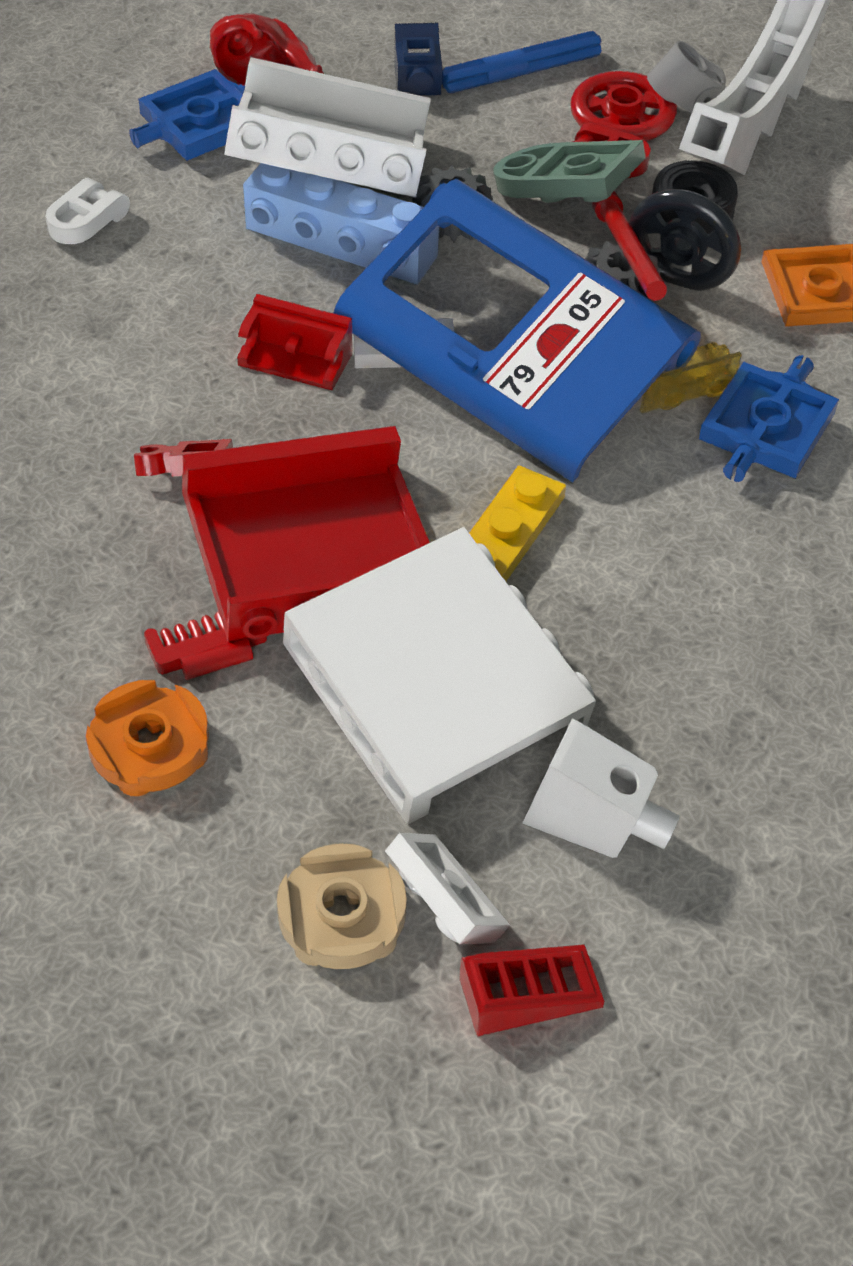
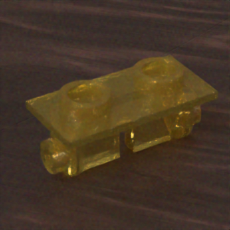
[640,342,742,413]

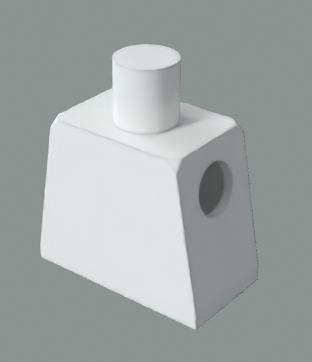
[523,718,680,858]

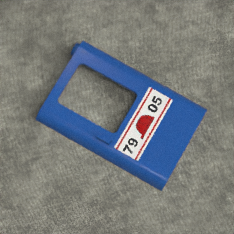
[333,179,701,483]

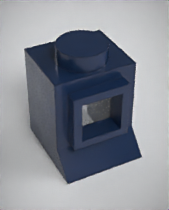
[394,23,442,96]

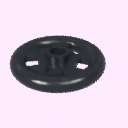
[629,189,741,291]

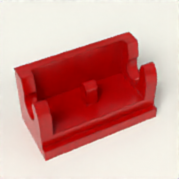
[237,294,352,391]

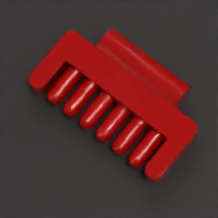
[144,611,267,680]

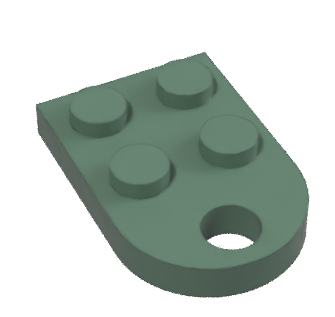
[493,140,646,203]

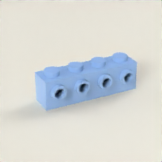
[243,163,439,285]

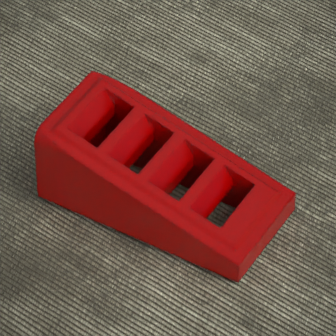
[459,944,605,1036]

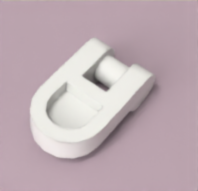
[46,178,130,244]

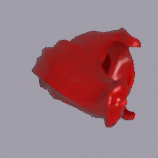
[210,13,324,85]

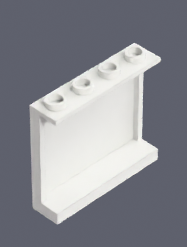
[224,57,431,197]
[283,527,596,825]

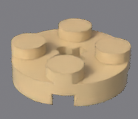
[277,843,407,969]

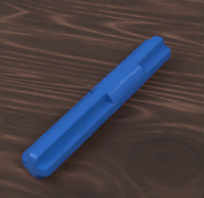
[442,31,602,94]

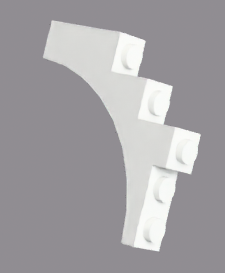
[679,0,830,175]

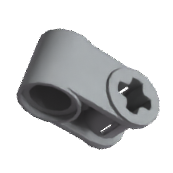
[647,40,726,113]

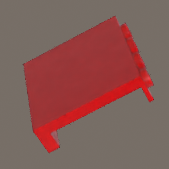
[182,426,430,642]

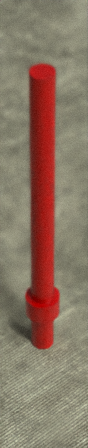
[592,191,667,301]

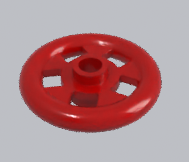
[570,71,677,141]

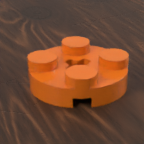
[86,680,209,796]

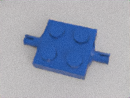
[129,69,245,161]
[699,355,839,482]

